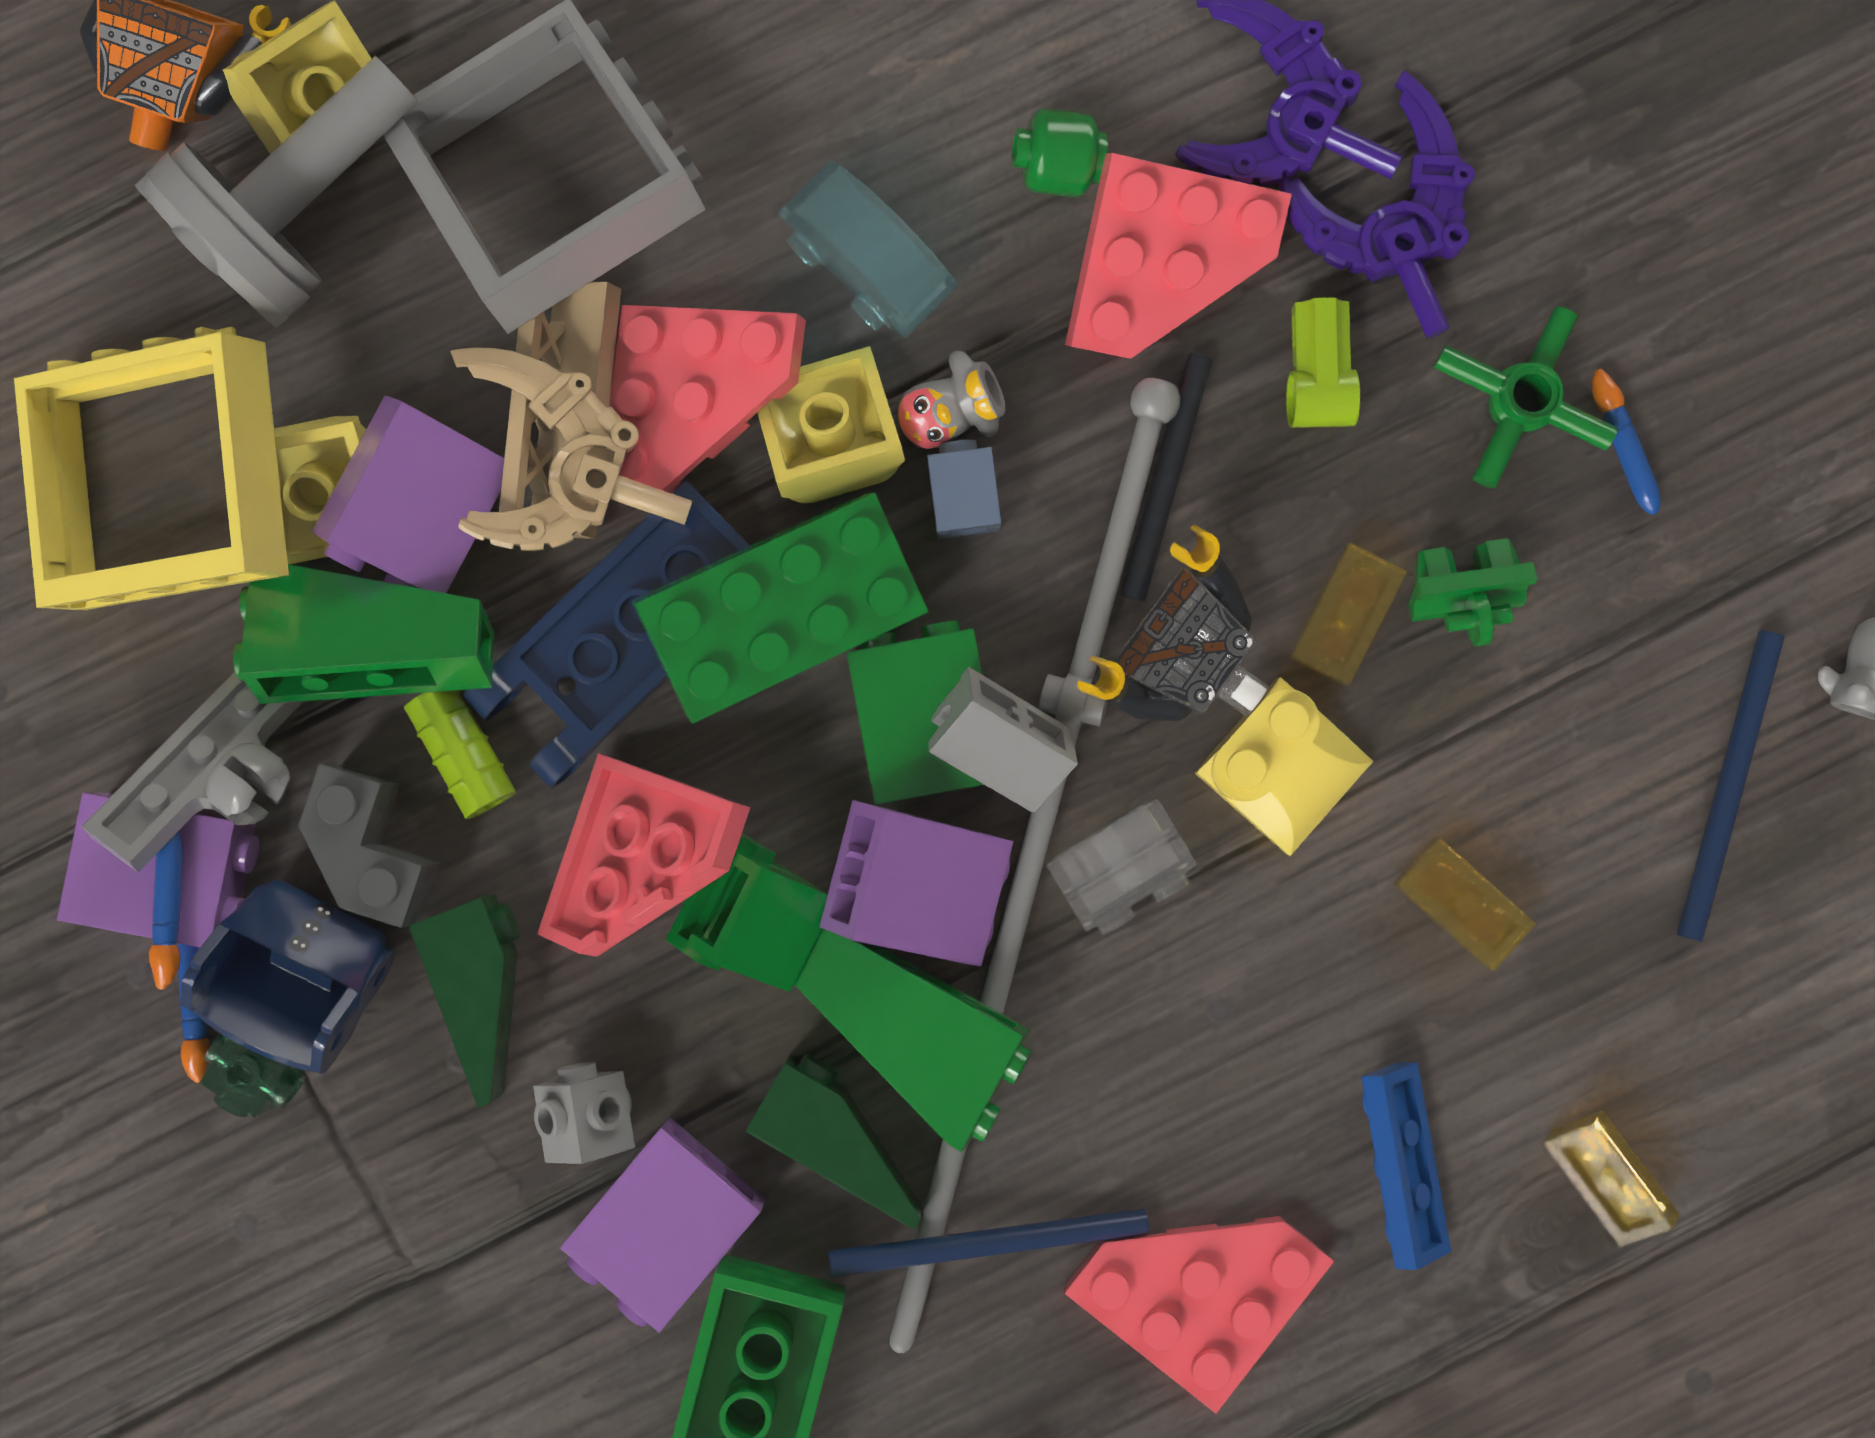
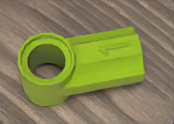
[1286,298,1360,428]

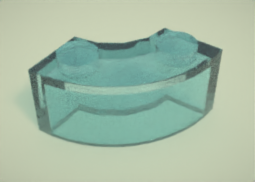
[777,160,958,339]

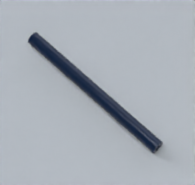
[1677,630,1785,942]
[828,1208,1149,1277]

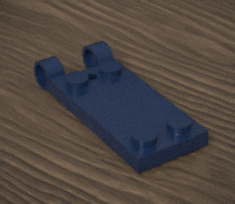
[463,480,750,789]

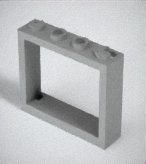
[383,0,706,334]

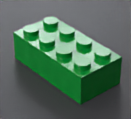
[632,493,928,724]
[672,1254,847,1438]

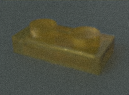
[1289,542,1407,686]
[1393,837,1536,972]
[1543,1110,1680,1247]

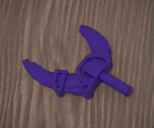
[1175,0,1403,187]
[1279,70,1475,339]

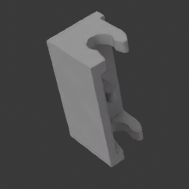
[928,667,1078,813]

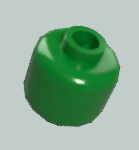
[1011,108,1108,198]

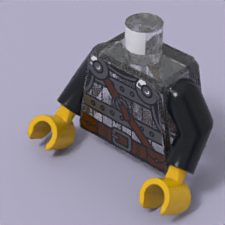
[1077,525,1269,722]

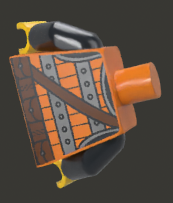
[80,0,292,151]

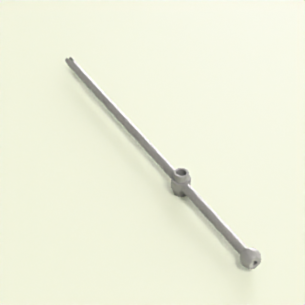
[890,378,1181,1353]

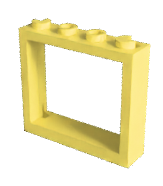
[14,326,289,610]

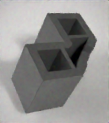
[298,763,441,928]

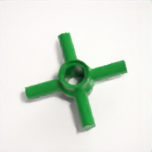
[1433,306,1618,489]

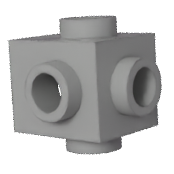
[533,1062,635,1164]

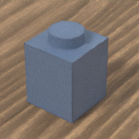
[927,440,1001,539]

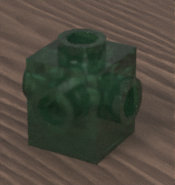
[199,1033,305,1118]

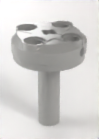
[135,56,418,328]

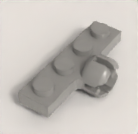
[81,672,303,872]

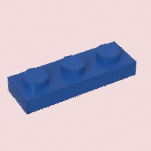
[1361,1062,1452,1270]

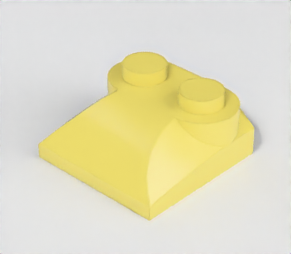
[223,1,371,154]
[757,346,905,503]
[274,416,366,564]
[1194,677,1373,856]

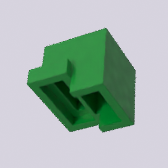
[665,833,828,992]

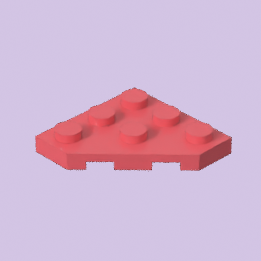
[1065,153,1292,359]
[609,305,806,493]
[537,753,751,957]
[1063,1216,1334,1414]

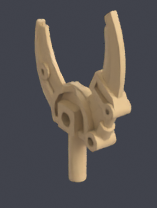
[450,348,692,551]

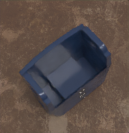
[181,880,395,1074]

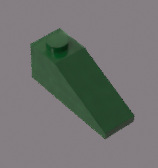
[409,894,520,1108]
[746,1054,921,1230]

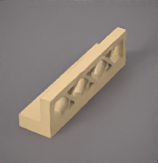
[499,282,621,539]

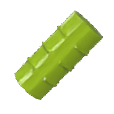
[404,690,516,819]

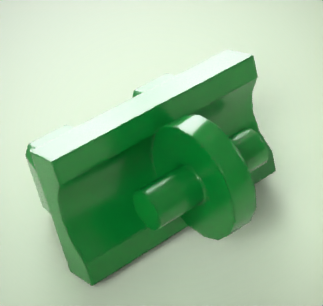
[1408,538,1538,647]

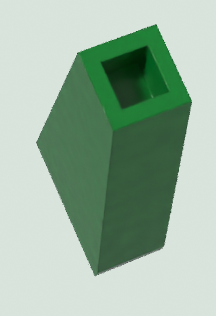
[233,564,495,704]
[794,928,1032,1152]

